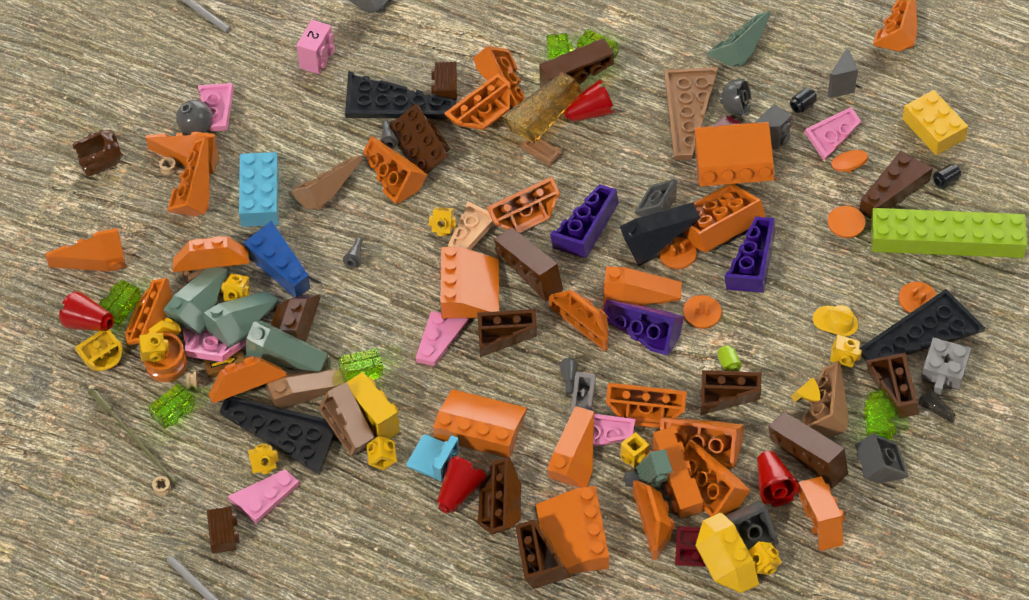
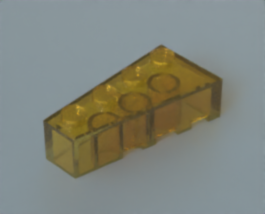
[502,72,582,143]

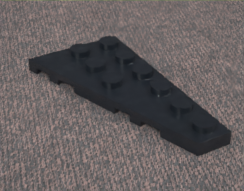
[345,71,455,119]
[859,289,985,360]
[220,396,335,475]

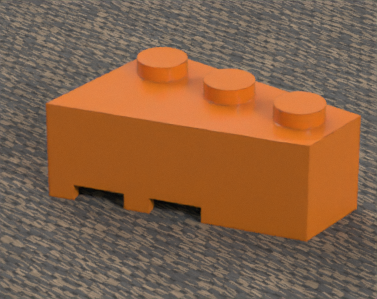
[799,476,845,551]

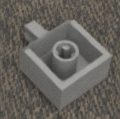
[921,338,971,395]

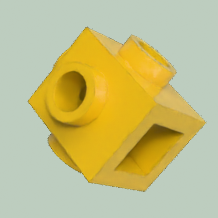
[429,207,456,236]
[221,273,250,301]
[139,332,169,362]
[830,335,862,368]
[620,432,649,468]
[366,436,397,470]
[248,444,279,474]
[748,541,782,575]

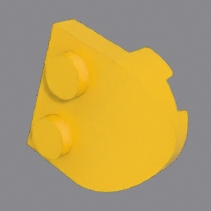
[74,329,122,371]

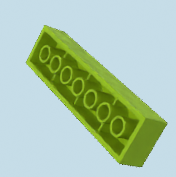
[871,208,1027,258]

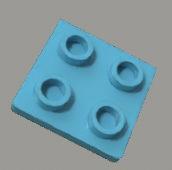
[406,434,459,481]

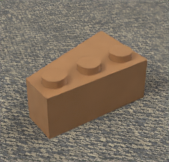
[319,382,374,456]

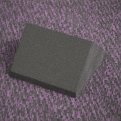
[827,49,858,98]
[635,179,677,217]

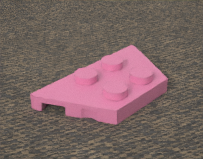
[183,328,246,362]

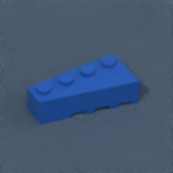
[243,221,310,297]

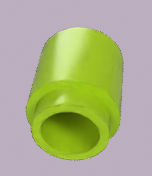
[717,345,742,372]

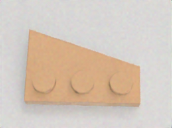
[448,201,494,250]

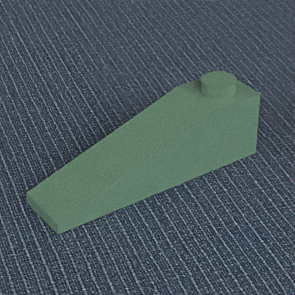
[707,10,771,67]
[164,267,228,336]
[204,291,279,348]
[246,321,328,372]

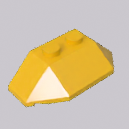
[695,513,759,594]

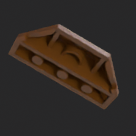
[271,294,321,342]
[478,457,521,535]

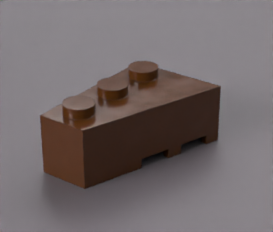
[477,309,537,357]
[866,353,919,418]
[700,370,762,416]
[515,520,571,589]

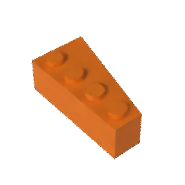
[650,426,703,519]

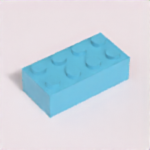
[239,152,279,227]

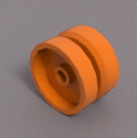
[143,332,188,382]

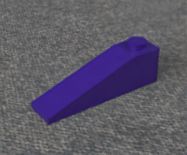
[604,299,684,356]

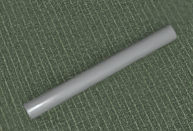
[181,0,231,33]
[167,555,219,600]

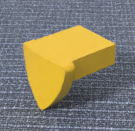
[149,318,181,336]
[790,378,820,402]

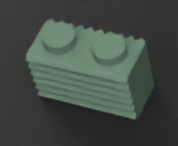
[636,449,673,489]

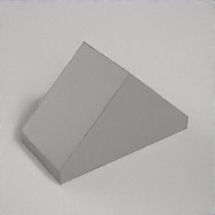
[571,371,596,411]

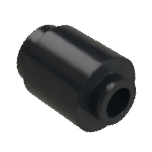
[790,88,817,113]
[933,164,961,189]

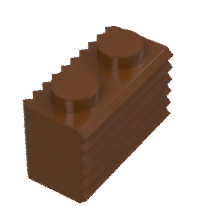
[431,61,457,100]
[207,506,240,554]

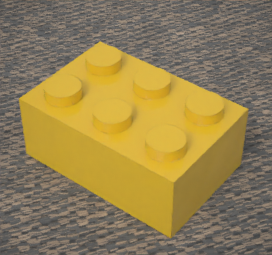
[902,90,968,155]
[347,372,400,439]

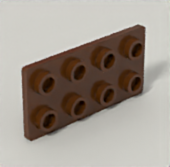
[390,104,450,174]

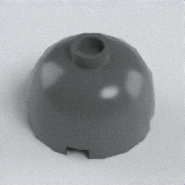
[719,79,751,116]
[176,100,214,135]

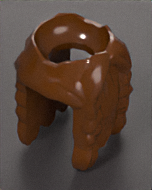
[72,130,124,176]

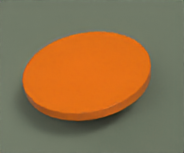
[831,150,868,173]
[827,206,865,238]
[659,237,696,269]
[899,282,937,313]
[683,295,722,329]

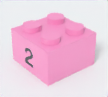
[296,20,335,74]

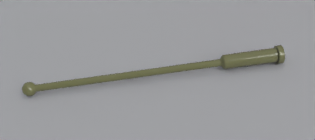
[88,387,178,485]

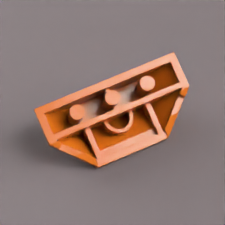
[445,73,511,130]
[486,176,560,233]
[173,236,249,272]
[125,278,172,345]
[549,290,608,351]
[208,356,287,403]
[606,383,687,428]
[632,480,675,560]

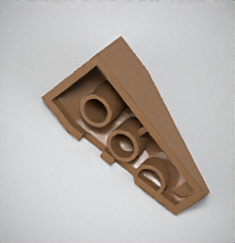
[265,369,348,409]

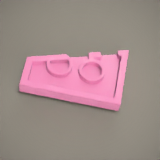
[198,83,234,131]
[804,107,861,161]
[416,311,469,366]
[593,414,635,447]
[228,470,300,524]

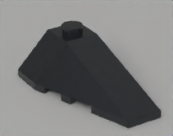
[619,202,700,266]

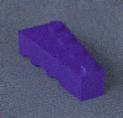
[550,184,619,258]
[724,217,776,293]

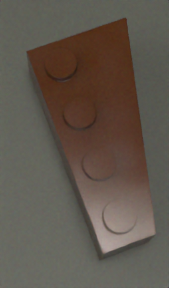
[539,38,614,102]
[859,151,933,219]
[494,227,563,302]
[768,412,848,489]

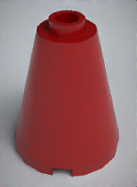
[563,80,616,122]
[59,291,114,331]
[757,451,800,507]
[436,456,486,514]

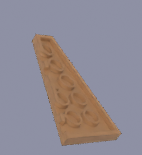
[664,67,718,160]

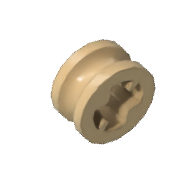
[159,157,177,176]
[186,371,198,389]
[152,476,171,496]

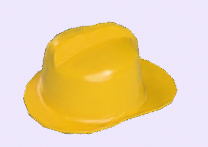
[812,305,859,337]

